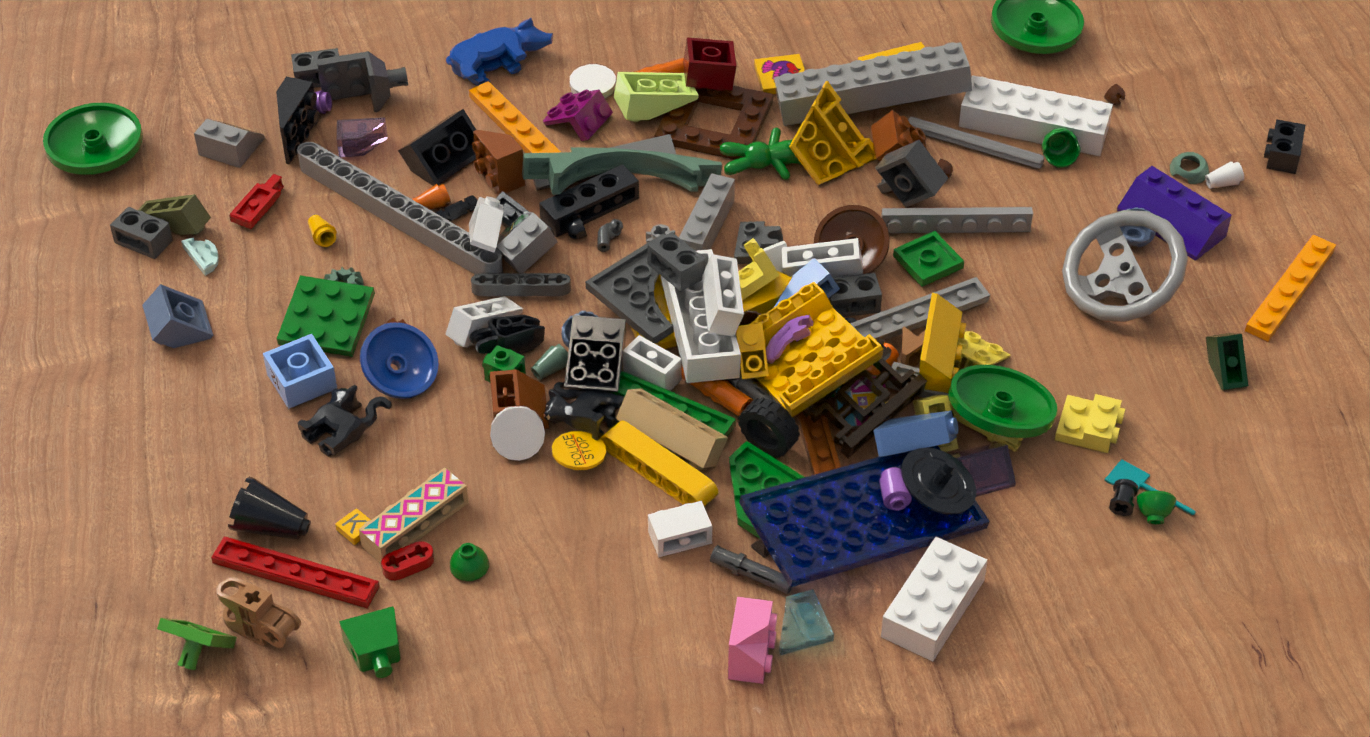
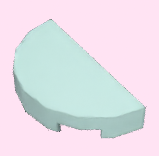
[181,238,219,276]

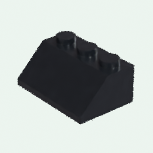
[398,109,477,186]

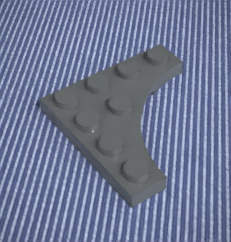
[585,234,673,344]

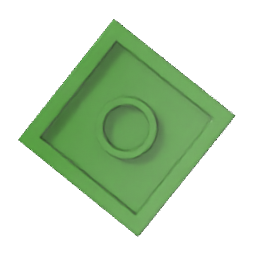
[157,618,237,670]

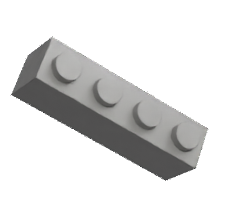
[679,173,735,251]

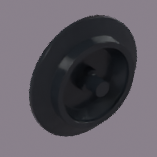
[901,448,976,515]

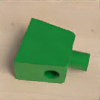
[339,606,401,678]

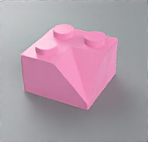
[728,597,777,684]

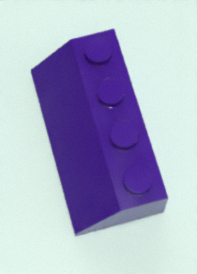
[1117,166,1232,261]

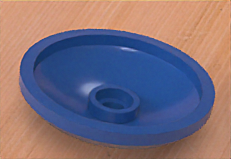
[360,322,439,399]

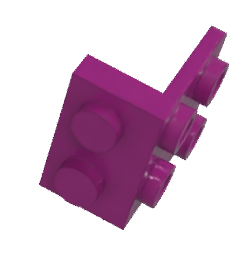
[543,89,613,141]

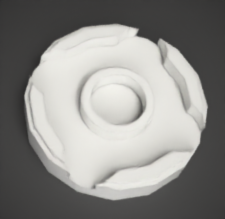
[570,64,616,98]
[490,406,545,461]

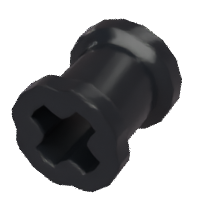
[1109,479,1139,516]

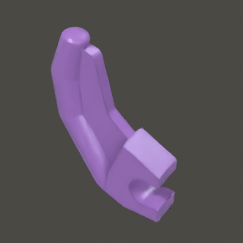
[766,315,814,364]

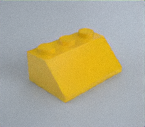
[919,293,966,393]

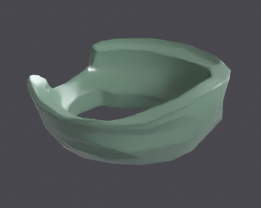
[1170,152,1210,184]

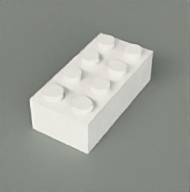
[881,537,987,661]

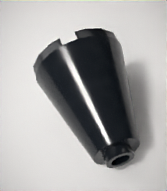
[228,476,311,540]

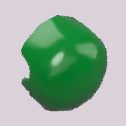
[1042,127,1081,168]

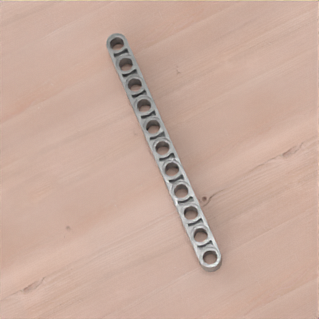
[297,142,503,275]

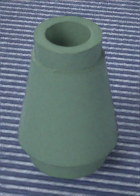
[531,344,568,380]

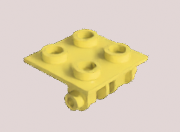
[955,331,1010,368]

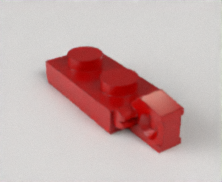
[229,174,284,229]

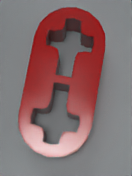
[381,541,434,581]

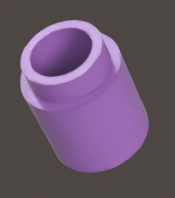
[879,467,912,510]

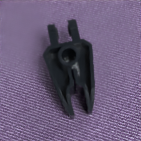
[469,315,545,355]

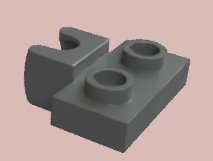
[734,221,784,264]

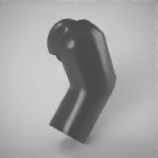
[597,219,623,252]

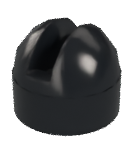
[567,218,587,239]

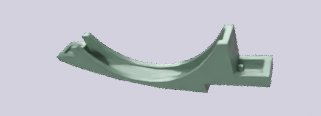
[522,147,722,195]

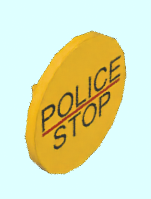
[552,431,606,470]

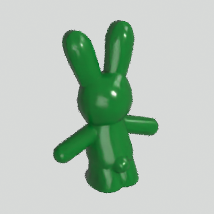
[720,127,802,180]

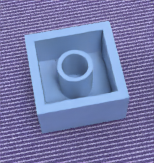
[263,334,337,409]

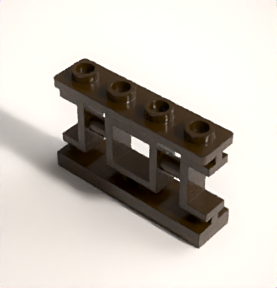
[803,338,927,458]

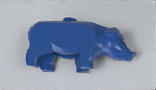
[446,18,553,86]

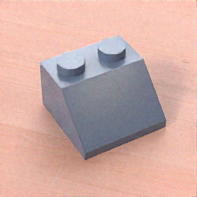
[142,284,213,348]

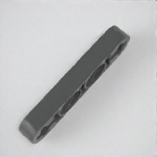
[471,273,571,296]

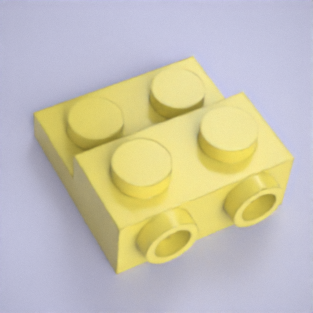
[1055,394,1125,453]

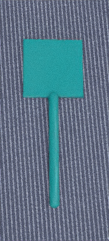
[1104,459,1196,515]

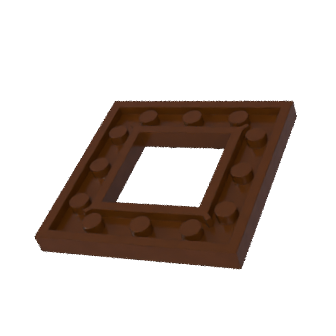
[654,86,773,160]

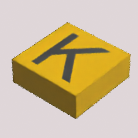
[335,508,370,545]

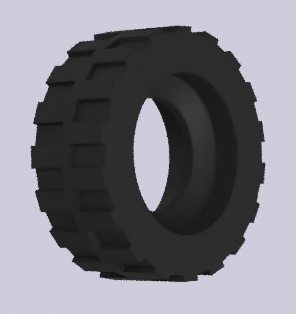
[738,397,800,458]

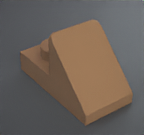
[901,326,925,367]

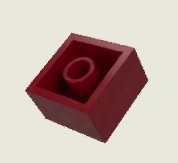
[683,37,737,91]

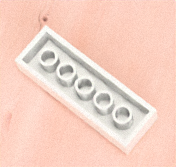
[959,75,1113,156]
[660,249,741,383]

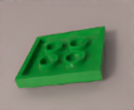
[276,275,375,357]

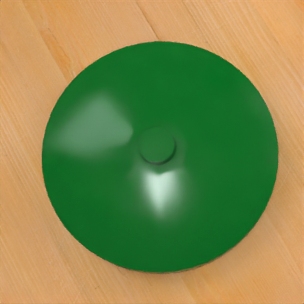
[991,0,1084,54]
[43,103,143,175]
[948,365,1057,438]

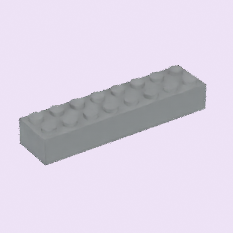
[774,42,972,126]

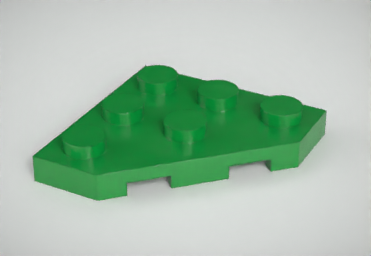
[729,441,811,539]

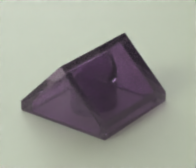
[950,443,1016,496]

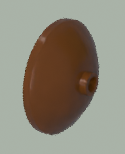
[814,205,890,274]

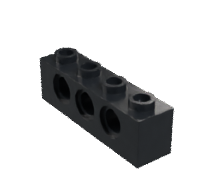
[539,164,639,238]

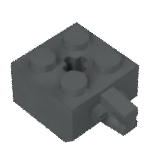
[875,140,948,207]

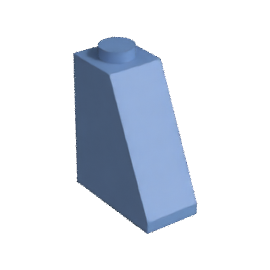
[874,410,959,457]

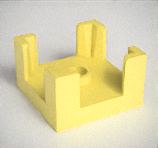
[738,238,780,300]

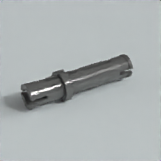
[710,545,795,595]

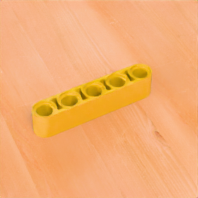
[600,420,719,507]

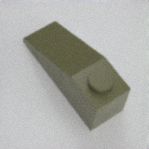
[138,194,211,235]

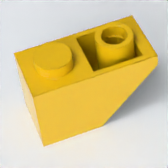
[735,323,769,380]

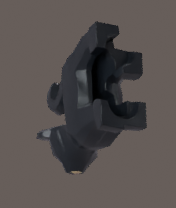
[543,382,624,440]
[297,385,392,457]

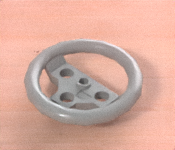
[1062,210,1188,322]

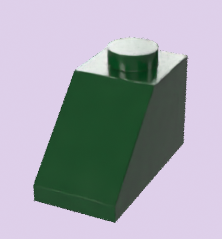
[1206,333,1249,390]

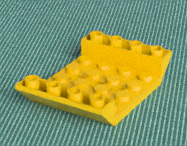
[748,282,883,417]

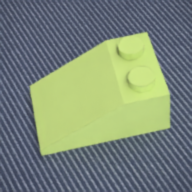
[614,72,699,122]

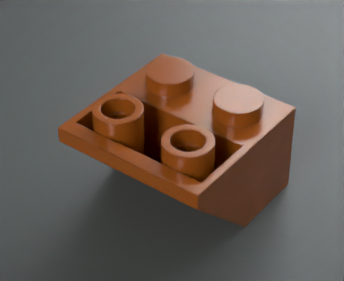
[871,110,928,161]
[472,130,526,194]
[490,369,549,429]

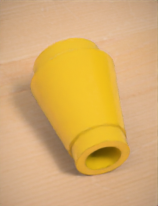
[308,215,337,247]

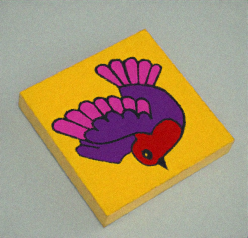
[754,54,805,94]

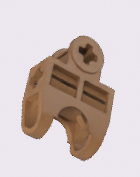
[216,578,301,648]

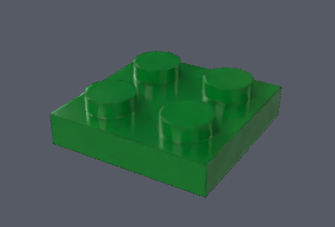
[893,231,964,287]

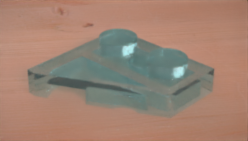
[779,589,834,655]

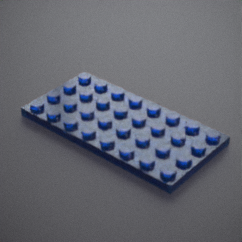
[739,445,990,588]

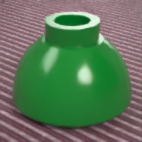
[1137,491,1176,525]
[450,543,489,581]

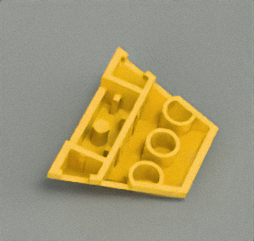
[789,81,877,185]

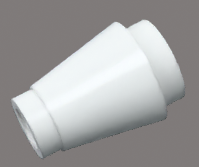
[1205,162,1244,189]

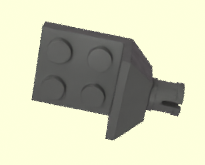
[316,51,408,112]

